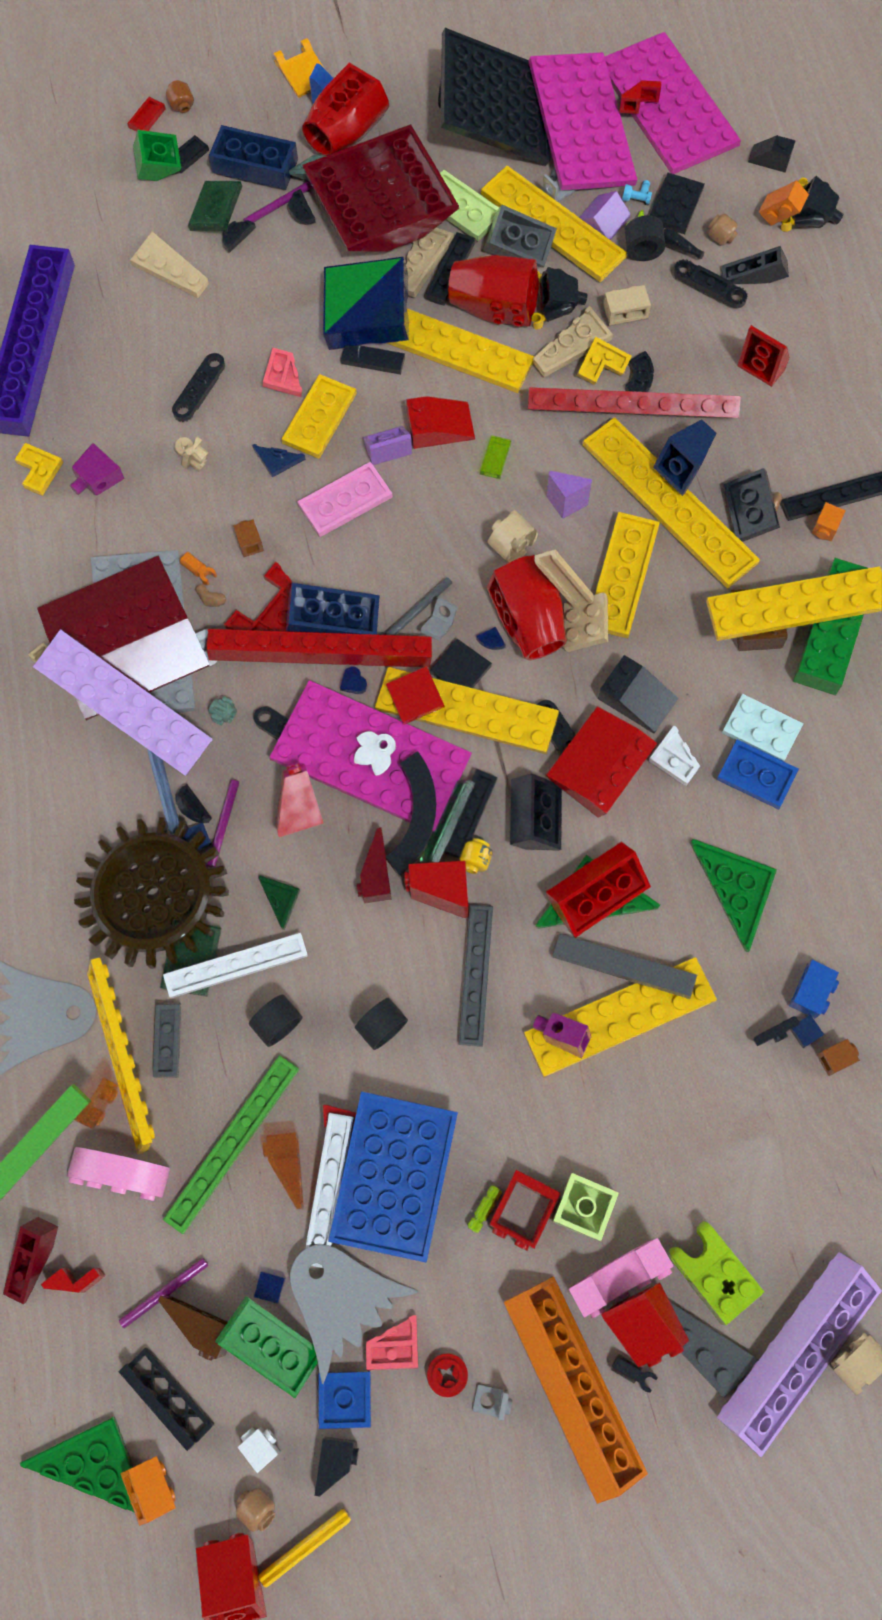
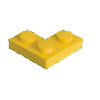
[576,337,632,385]
[15,443,64,496]

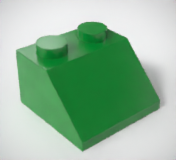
[133,130,181,181]

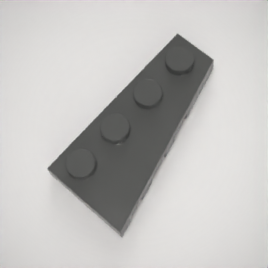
[670,1302,759,1398]

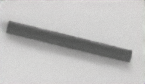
[385,577,452,635]

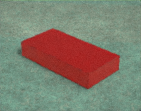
[127,97,166,132]

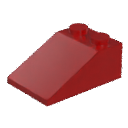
[738,325,790,387]
[406,396,475,449]

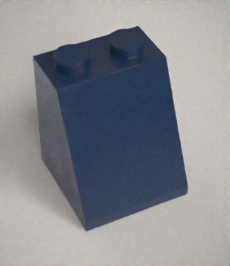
[653,419,717,496]

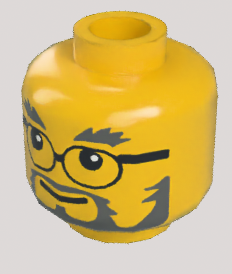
[460,838,493,875]

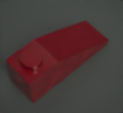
[357,827,392,903]
[3,1217,58,1304]

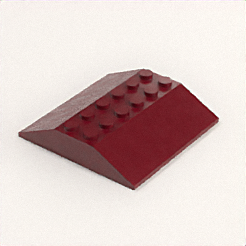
[302,124,459,252]
[37,555,210,721]

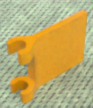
[273,38,324,98]

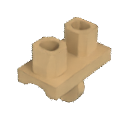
[175,436,209,472]

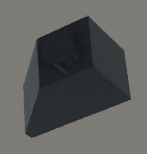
[748,135,796,173]
[314,1436,359,1497]

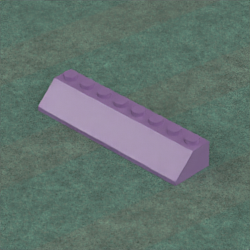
[717,1252,882,1457]

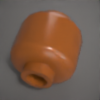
[166,80,194,113]

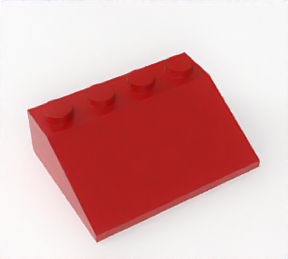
[545,706,657,818]

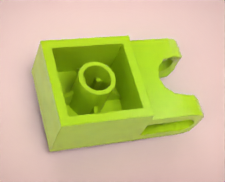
[667,1221,765,1325]

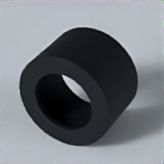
[625,215,665,261]
[249,994,303,1047]
[355,998,408,1050]

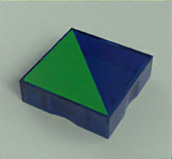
[323,256,409,350]

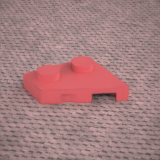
[262,348,302,397]
[366,1315,418,1371]

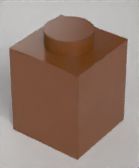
[233,519,264,557]
[817,1039,860,1076]

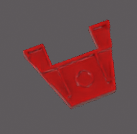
[224,562,292,631]

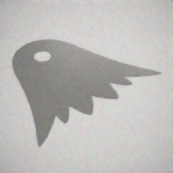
[0,961,96,1075]
[290,1245,419,1384]

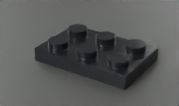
[650,172,705,234]
[724,468,780,542]

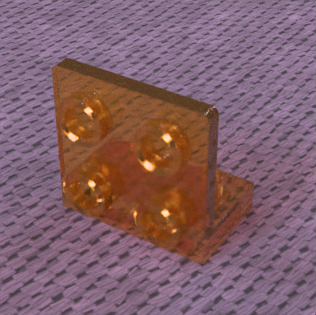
[75,1078,118,1129]

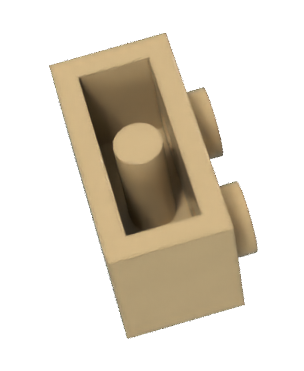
[603,285,651,326]

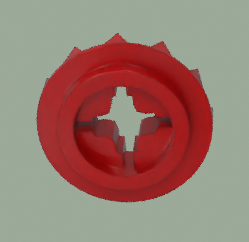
[427,1353,468,1397]

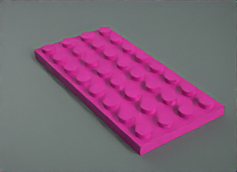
[605,32,741,174]
[529,52,637,191]
[270,680,472,834]

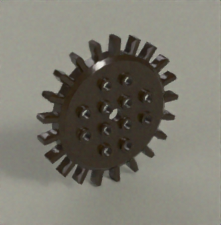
[74,817,229,969]

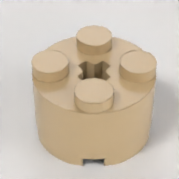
[487,510,538,562]
[830,1333,882,1396]

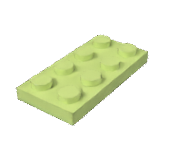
[440,170,499,241]

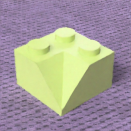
[552,1173,619,1241]

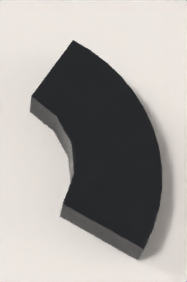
[625,351,654,392]

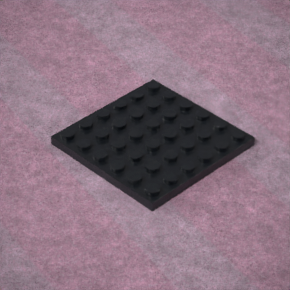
[441,28,550,165]

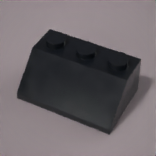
[510,773,562,851]

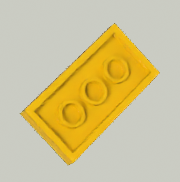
[281,374,357,459]

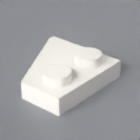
[649,726,700,786]

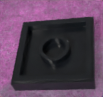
[430,639,492,688]

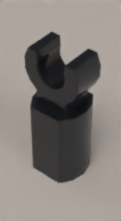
[611,1354,658,1393]

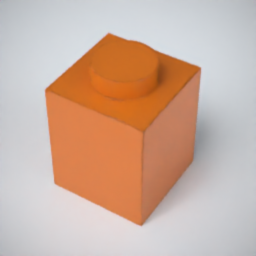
[811,502,846,542]

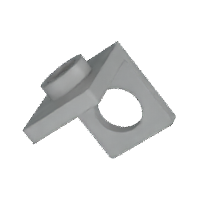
[542,174,575,202]
[421,597,458,641]
[473,1384,512,1421]

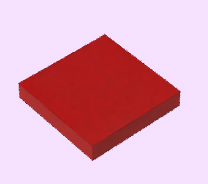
[386,666,445,725]

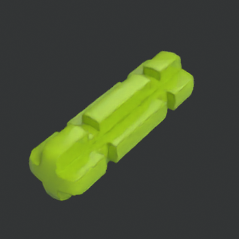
[468,1185,502,1233]

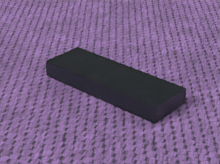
[341,343,405,375]

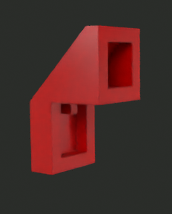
[619,80,661,114]
[41,1268,105,1293]

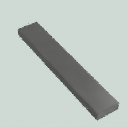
[459,905,493,1047]
[553,934,697,999]

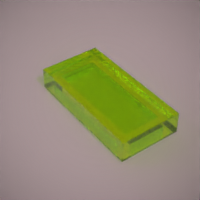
[480,435,511,479]

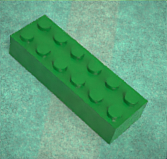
[793,558,868,696]

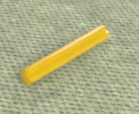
[258,1509,351,1588]

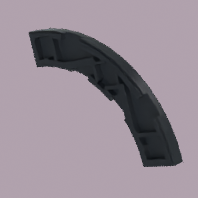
[386,751,436,877]

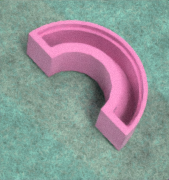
[67,1147,170,1201]
[569,1238,674,1318]

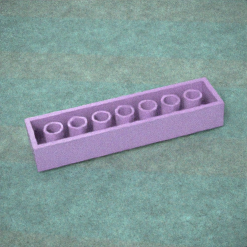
[33,629,213,776]

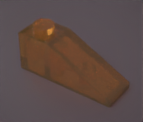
[263,1132,304,1210]

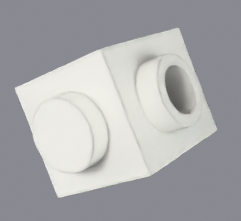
[238,1426,281,1473]

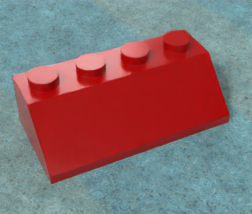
[546,841,651,938]

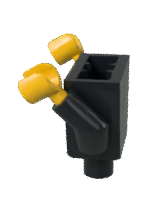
[781,176,844,232]
[532,267,588,330]

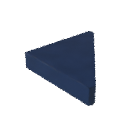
[252,444,306,478]

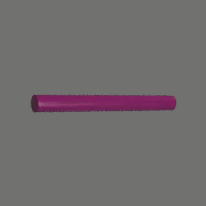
[243,181,313,222]
[207,780,240,868]
[119,1258,209,1329]

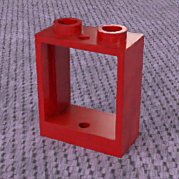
[489,1170,561,1251]

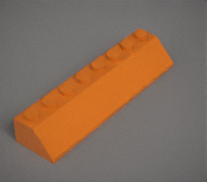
[504,1276,648,1504]

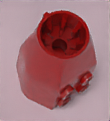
[302,62,389,156]
[448,255,540,327]
[487,555,567,660]

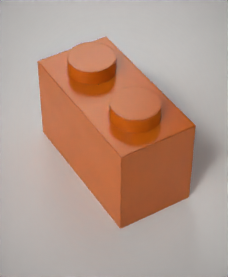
[759,180,809,226]
[120,1456,176,1526]

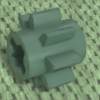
[209,696,237,726]

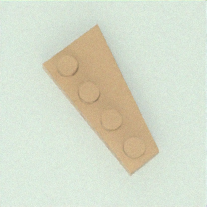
[397,228,454,297]
[130,232,209,298]
[533,306,613,378]

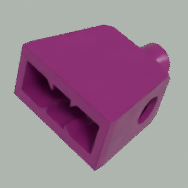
[70,443,124,495]
[533,1013,591,1058]

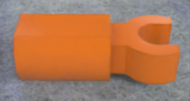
[180,552,217,586]

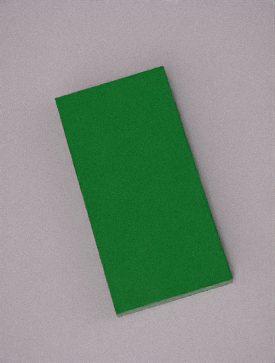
[215,1296,318,1398]

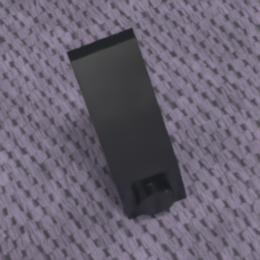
[722,246,789,284]

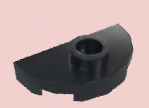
[288,189,316,224]
[222,220,256,253]
[176,784,212,823]
[753,1016,800,1046]

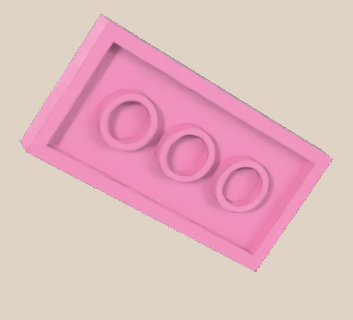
[298,462,393,537]

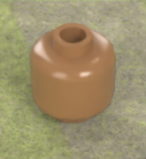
[708,213,738,245]
[236,1488,276,1532]

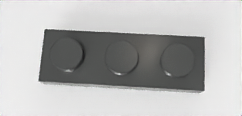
[153,1004,181,1078]

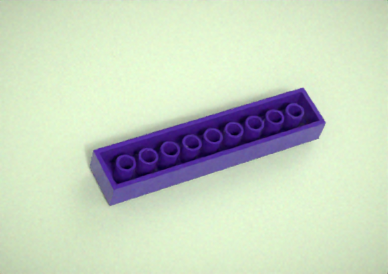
[0,245,75,437]

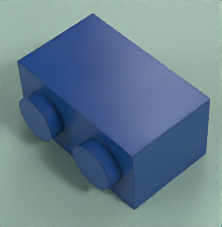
[789,960,839,1019]

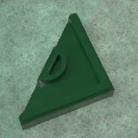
[259,875,300,930]

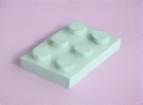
[722,694,803,761]

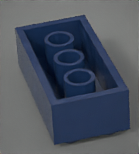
[209,125,298,190]
[285,583,380,635]

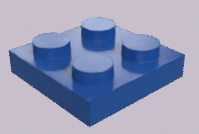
[319,1371,371,1429]

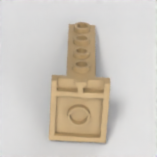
[535,549,608,652]

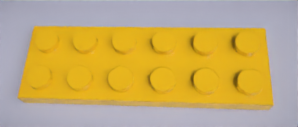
[595,512,660,639]

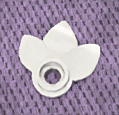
[354,731,396,776]

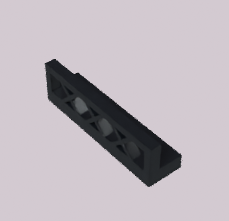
[118,1347,214,1451]

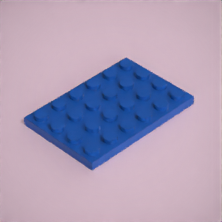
[328,1091,458,1263]

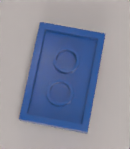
[716,739,799,810]

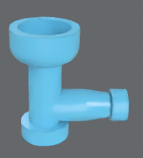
[622,180,652,205]

